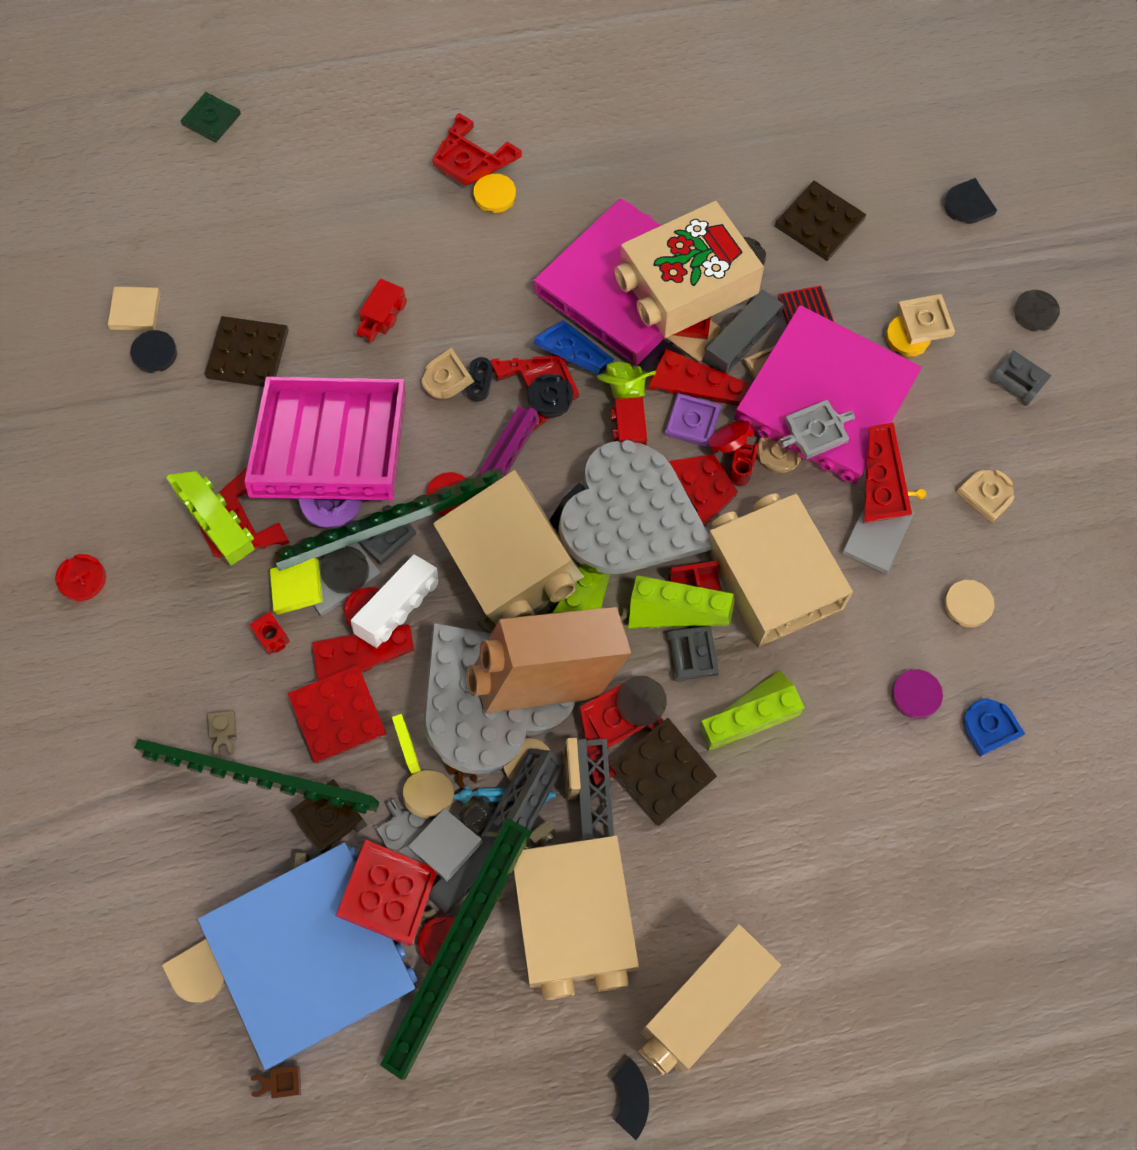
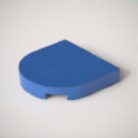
[963,698,1025,757]

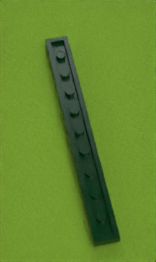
[275,468,503,571]
[134,739,380,814]
[380,818,533,1080]

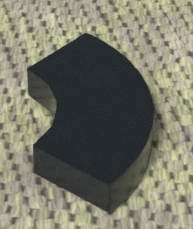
[612,1057,649,1140]

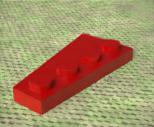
[648,349,750,406]
[863,422,912,524]
[312,625,414,681]

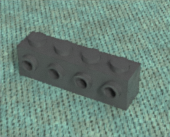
[704,289,784,374]

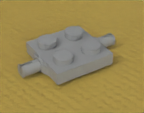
[779,400,855,459]
[376,799,438,876]

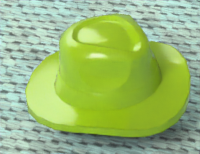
[597,362,656,399]

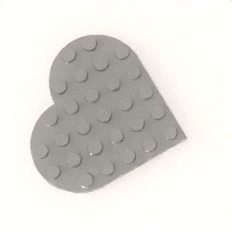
[559,440,712,574]
[424,623,575,774]

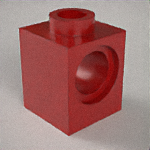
[249,612,290,655]

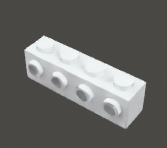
[351,555,439,648]

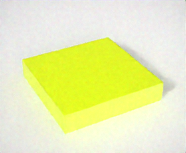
[270,557,323,615]
[392,714,421,775]

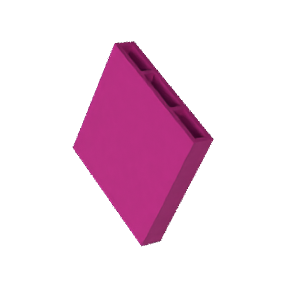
[534,198,664,366]
[734,305,922,485]

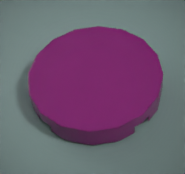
[892,669,943,719]

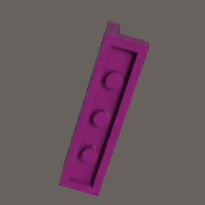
[476,406,539,477]

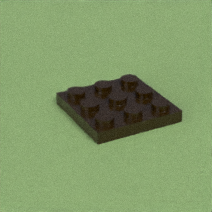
[775,180,866,261]
[205,316,289,387]
[609,717,717,826]

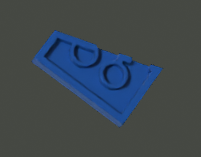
[533,320,614,374]

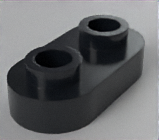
[466,357,493,402]

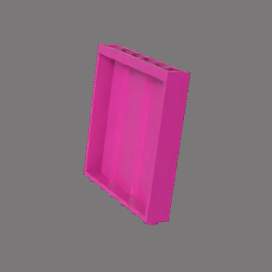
[244,377,406,500]

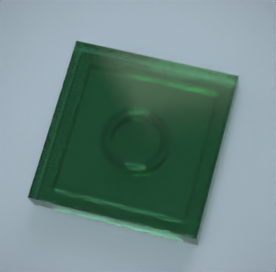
[180,92,241,143]

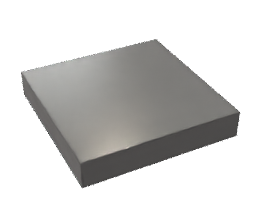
[408,808,483,881]

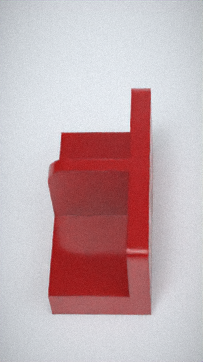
[669,561,721,591]

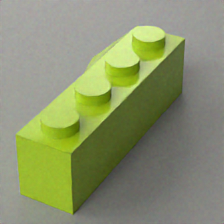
[166,471,255,566]
[553,563,610,613]
[628,575,735,629]
[699,670,805,751]

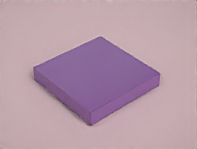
[664,393,722,448]

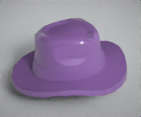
[299,498,361,528]

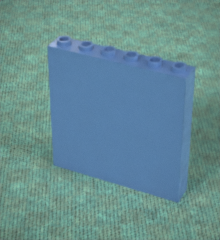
[198,843,419,1070]

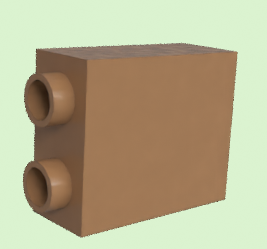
[467,607,631,713]

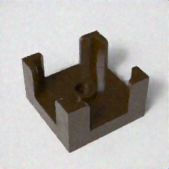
[291,779,367,854]

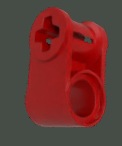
[730,443,759,486]

